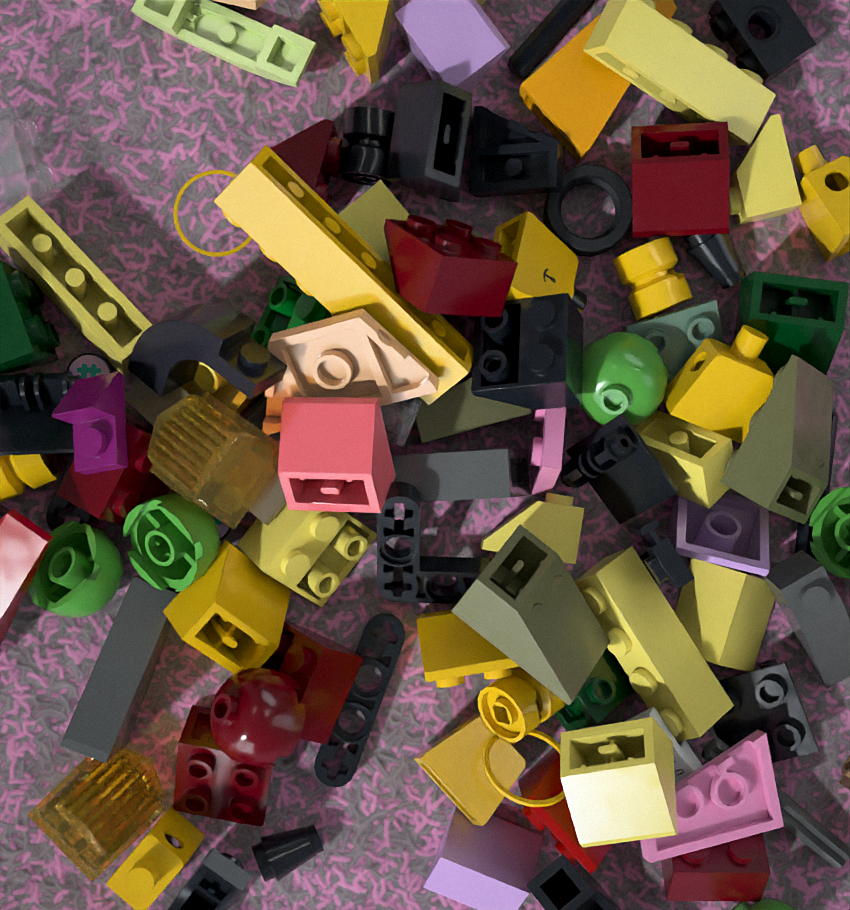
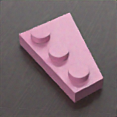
[529,407,566,497]
[640,730,784,863]

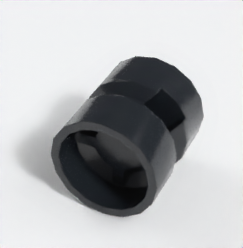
[337,106,396,187]

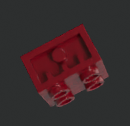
[173,705,274,827]

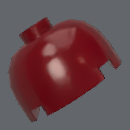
[210,668,306,768]

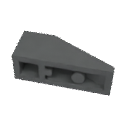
[763,550,850,689]

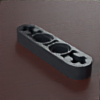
[314,613,405,788]

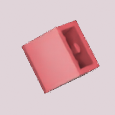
[278,397,396,513]

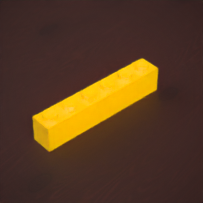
[214,145,473,405]

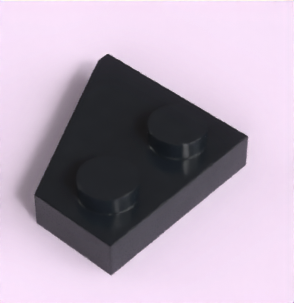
[469,106,565,198]

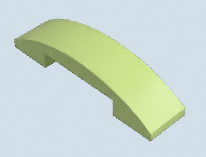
[131,0,317,87]

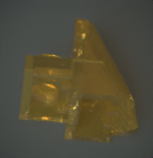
[147,391,280,529]
[27,747,166,882]

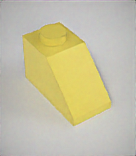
[729,114,802,226]
[635,410,733,509]
[481,493,584,564]

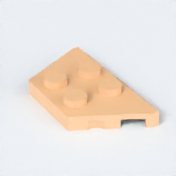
[263,309,439,435]

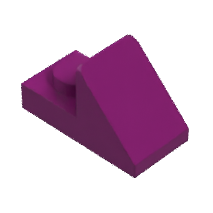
[52,372,128,475]

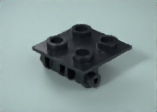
[0,371,82,456]
[560,413,680,525]
[713,659,820,763]

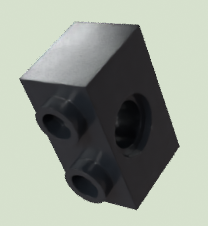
[708,0,816,85]

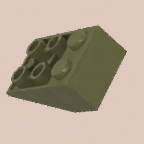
[721,354,834,525]
[451,524,610,705]

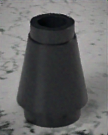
[684,233,746,289]
[251,824,324,882]

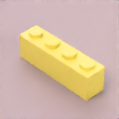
[583,0,776,146]
[0,195,152,377]
[574,546,734,742]

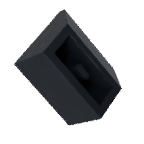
[385,79,473,203]
[471,293,584,410]

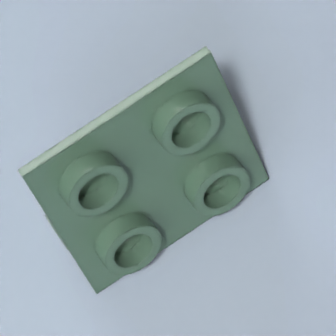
[624,299,725,405]

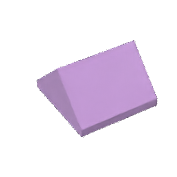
[394,0,510,92]
[665,493,770,576]
[423,805,543,910]

